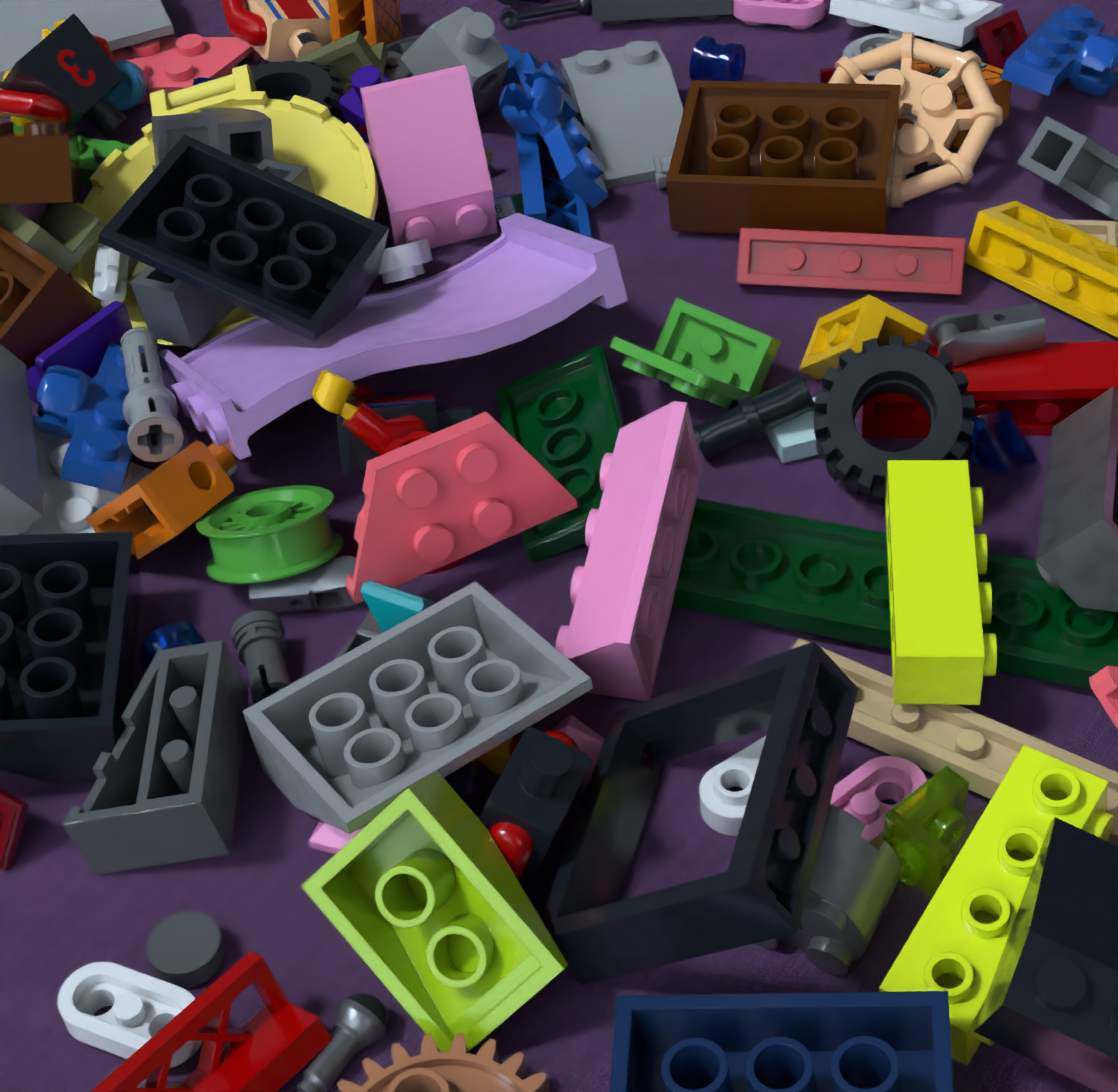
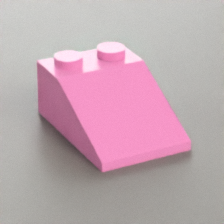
[360,65,498,249]

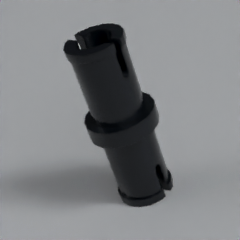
[693,374,814,462]

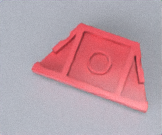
[111,34,262,104]
[345,412,578,604]

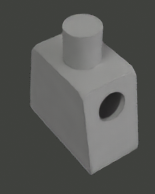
[401,6,510,118]

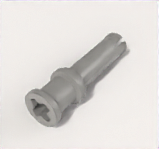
[120,327,184,462]

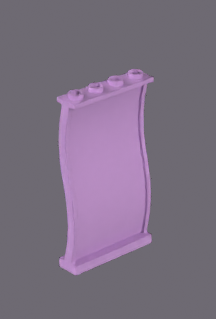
[158,213,628,460]

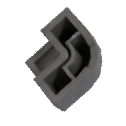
[151,107,274,170]

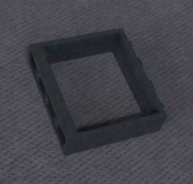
[541,641,859,985]

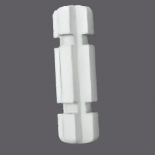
[93,237,129,307]

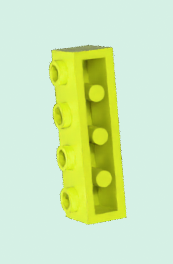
[885,460,997,705]
[879,745,1115,1066]

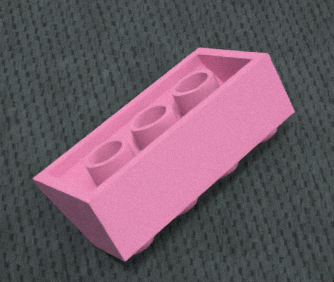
[555,401,703,701]

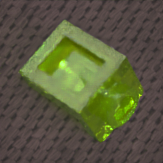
[883,766,969,899]

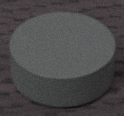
[146,911,226,988]

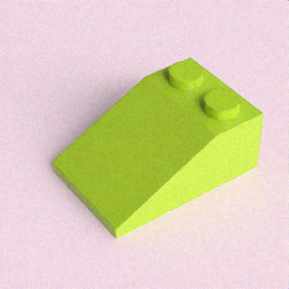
[301,770,568,1052]

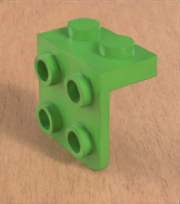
[610,297,782,409]

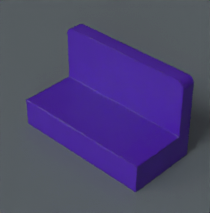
[27,301,133,405]

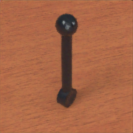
[499,0,592,27]

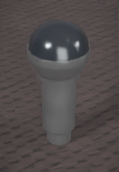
[296,992,389,1092]

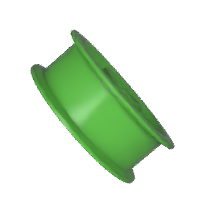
[196,485,344,584]

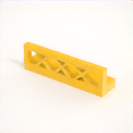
[964,201,1118,338]

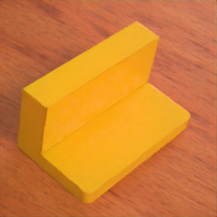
[799,294,929,380]

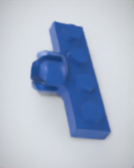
[1000,5,1118,97]
[499,51,609,209]
[33,343,162,494]

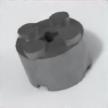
[754,804,902,975]

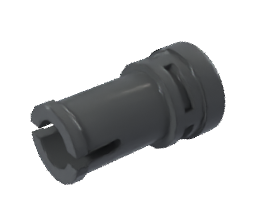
[231,610,292,704]

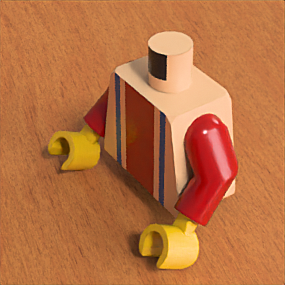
[221,0,332,62]

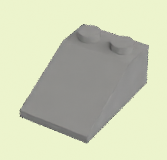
[561,40,684,189]

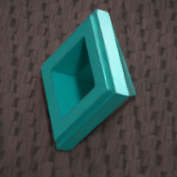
[360,581,437,633]

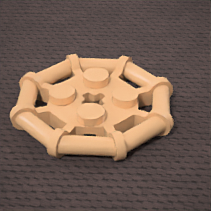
[828,32,1004,208]

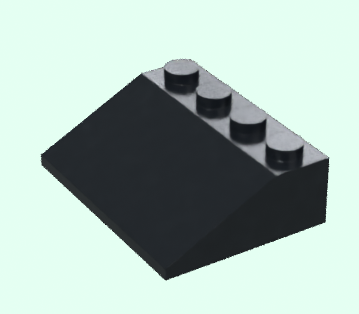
[99,134,389,342]
[0,531,142,784]
[974,817,1118,1092]

